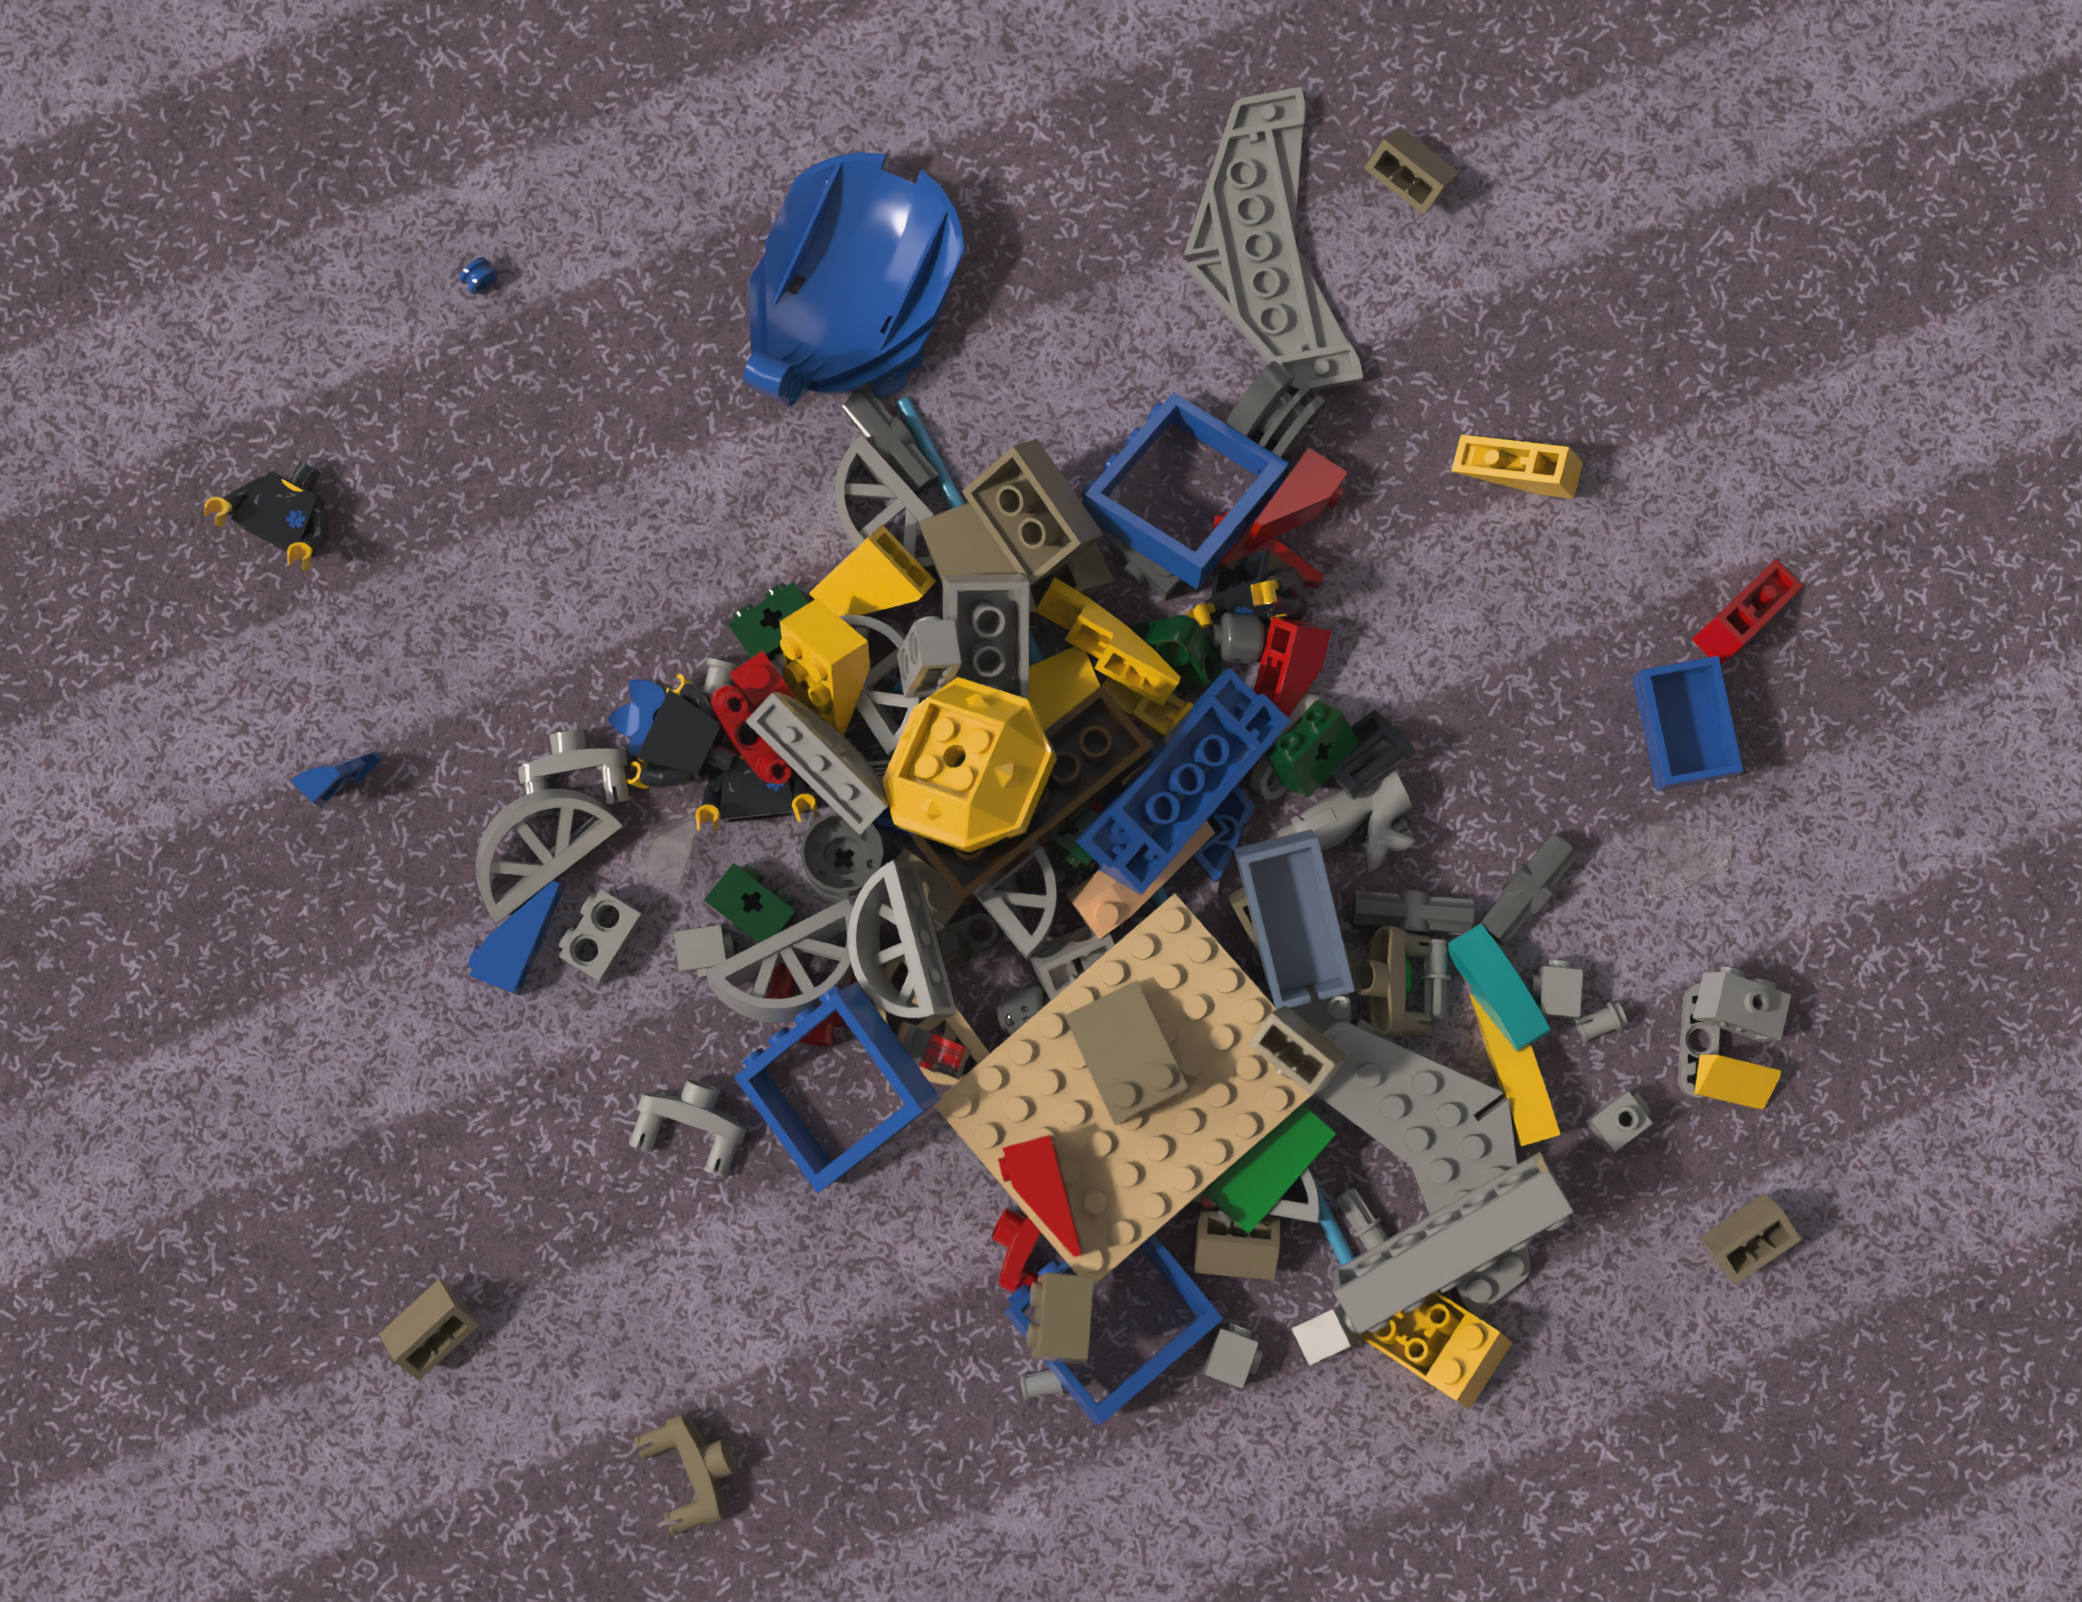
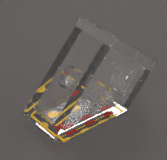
[630,811,704,892]

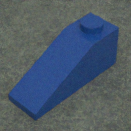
[468,880,565,996]

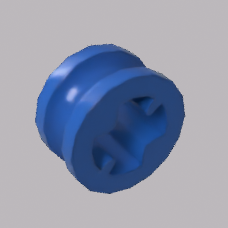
[459,257,498,295]

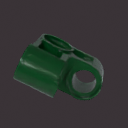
[1130,615,1222,691]

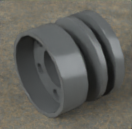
[1225,360,1327,460]
[800,812,887,905]

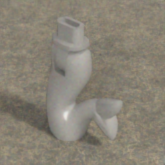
[1276,770,1415,872]

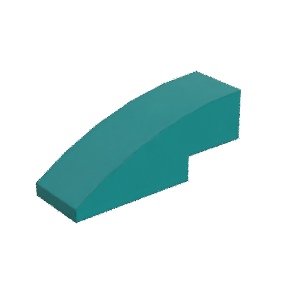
[1448,924,1550,1052]

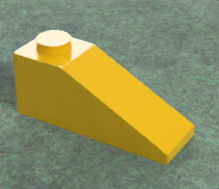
[1452,435,1583,499]

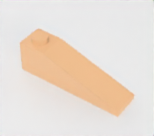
[1066,821,1215,940]

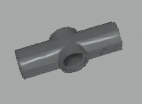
[842,386,939,495]
[1477,833,1579,946]
[1352,891,1474,934]

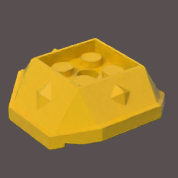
[882,677,1057,852]

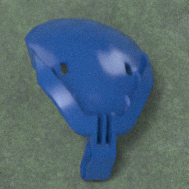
[743,152,965,407]

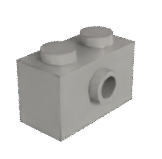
[1693,967,1791,1041]

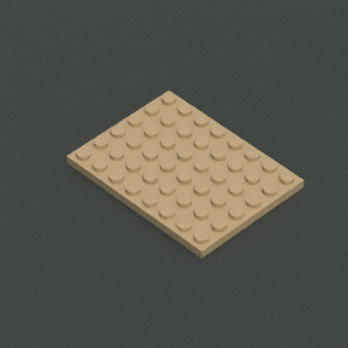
[934,893,1335,1287]

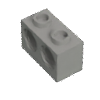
[897,616,961,698]
[558,889,645,984]
[1029,925,1115,1000]

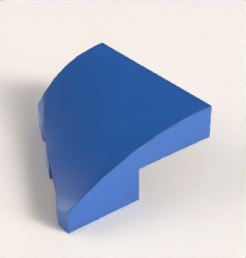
[290,752,383,808]
[1192,784,1255,883]

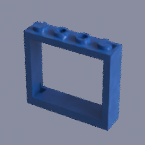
[1081,392,1289,590]
[734,982,942,1194]
[1004,1234,1223,1426]

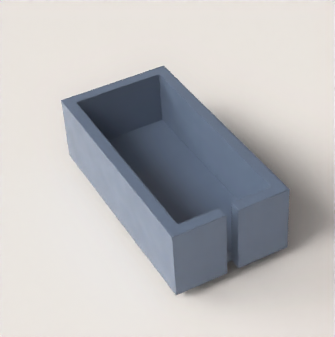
[1234,829,1355,1010]

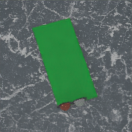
[1201,1104,1336,1234]

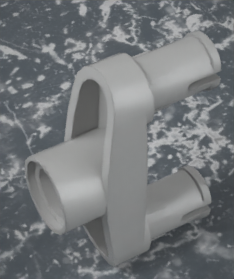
[518,729,631,818]
[628,1079,747,1178]

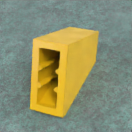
[809,524,936,616]

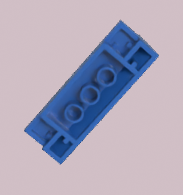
[1076,668,1291,895]

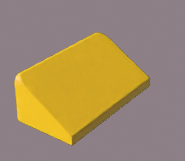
[1694,1055,1781,1110]

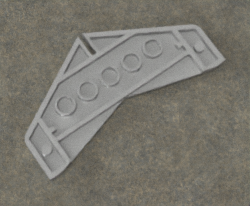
[1183,87,1363,392]
[1316,1021,1530,1316]

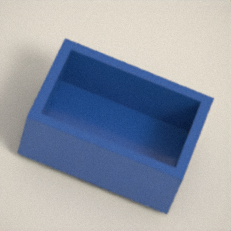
[1632,656,1743,791]

